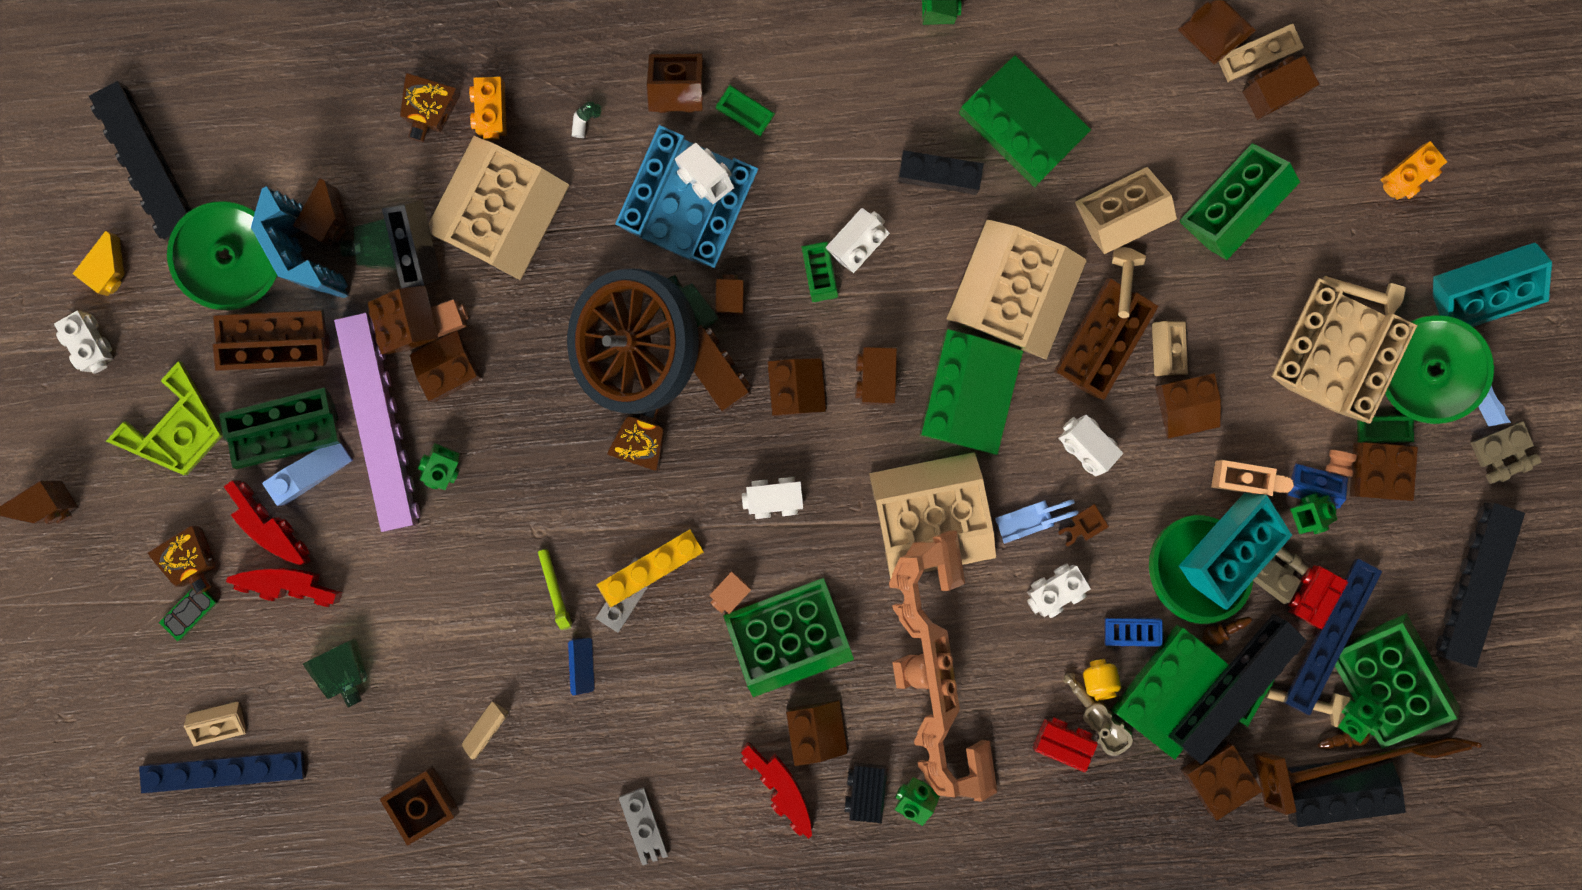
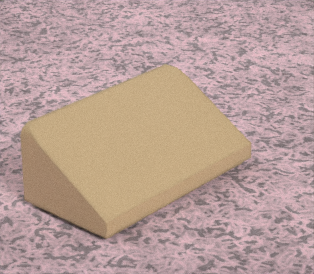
[1152,321,1188,376]
[184,702,247,746]
[462,702,508,760]

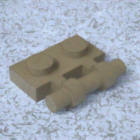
[1470,421,1541,484]
[1253,547,1308,604]

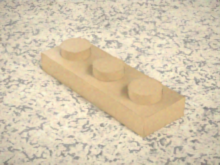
[1219,24,1304,82]

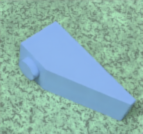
[262,443,353,506]

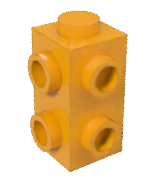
[469,77,507,141]
[1380,141,1447,200]

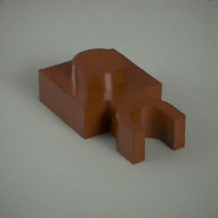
[1058,503,1109,547]

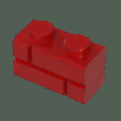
[1288,565,1348,629]
[1033,717,1098,772]

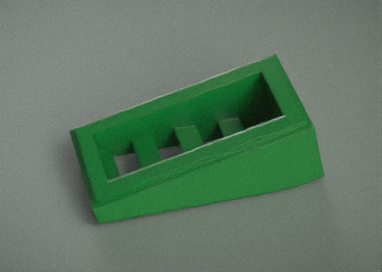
[801,241,838,302]

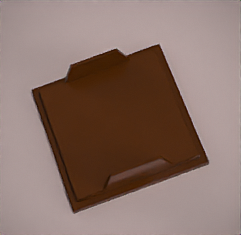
[1178,0,1256,65]

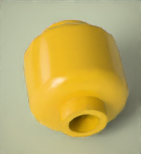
[1083,659,1121,701]

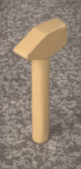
[1112,247,1146,318]
[1323,276,1406,315]
[1266,688,1351,727]

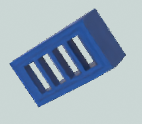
[1105,618,1162,646]

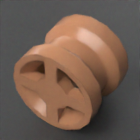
[1325,450,1357,477]

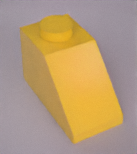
[73,231,124,296]

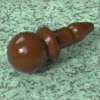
[1203,617,1252,647]
[1318,731,1370,749]

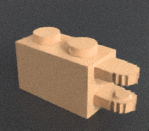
[1211,460,1294,496]

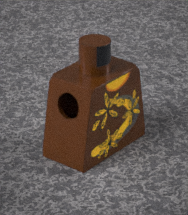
[400,73,460,142]
[607,409,665,471]
[148,526,216,595]

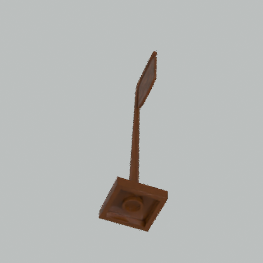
[1254,737,1482,815]

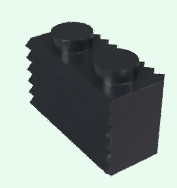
[844,762,887,824]

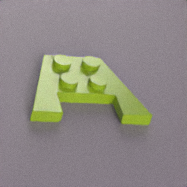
[106,361,223,475]

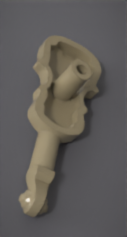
[1063,672,1133,756]

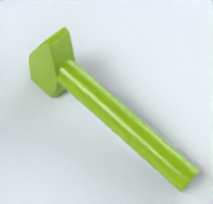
[538,549,573,630]

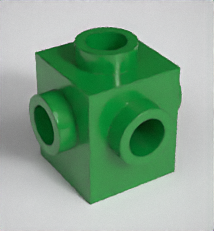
[418,443,460,490]
[1290,493,1338,534]
[1338,695,1385,744]
[894,777,940,826]

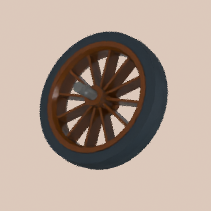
[567,268,699,414]

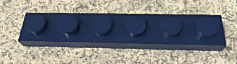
[1283,559,1382,716]
[139,751,306,793]

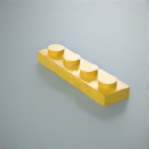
[596,529,704,608]

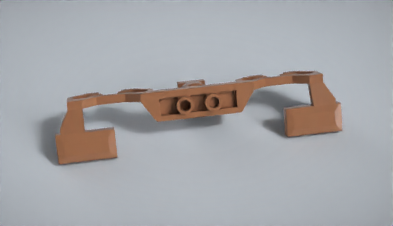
[889,531,997,802]

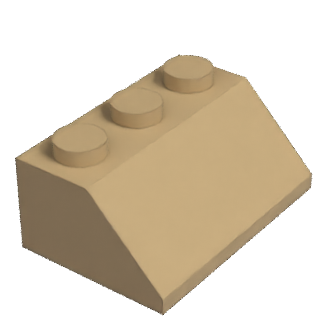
[1075,167,1177,254]

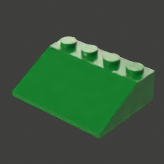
[959,55,1091,188]
[919,329,1023,455]
[723,578,854,697]
[1335,613,1460,749]
[1110,625,1229,760]

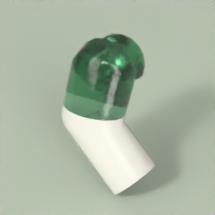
[571,101,602,138]

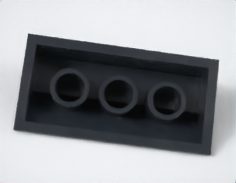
[1287,757,1406,827]

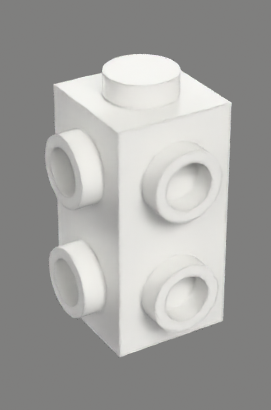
[675,142,734,204]
[825,208,890,273]
[54,310,114,374]
[1059,415,1123,476]
[742,477,803,519]
[1027,563,1091,618]

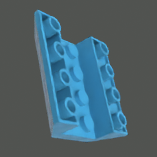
[615,125,758,268]
[251,186,349,298]

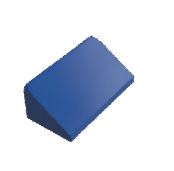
[1288,464,1348,509]
[568,638,594,695]

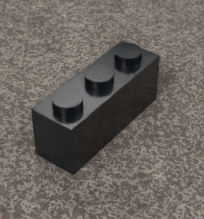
[897,150,984,195]
[382,199,441,288]

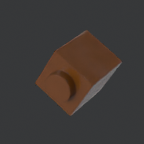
[716,275,744,315]

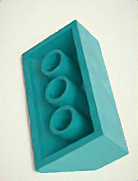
[1433,242,1552,327]
[1179,493,1292,610]

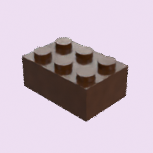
[694,325,751,413]

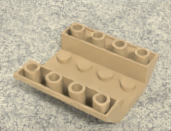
[428,136,570,280]
[947,220,1086,360]
[1271,278,1417,423]
[869,452,996,579]

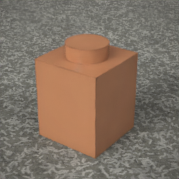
[431,299,469,338]
[709,570,752,614]

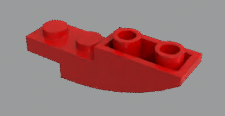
[223,480,311,565]
[226,568,342,607]
[741,742,812,839]

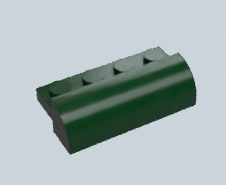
[219,387,341,470]

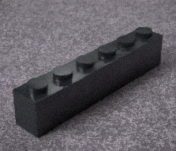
[89,81,191,241]
[1436,502,1525,668]
[1168,614,1307,765]

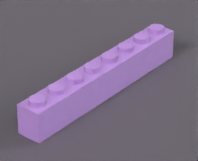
[334,313,420,532]

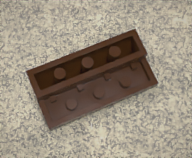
[1053,278,1159,400]
[213,309,329,371]

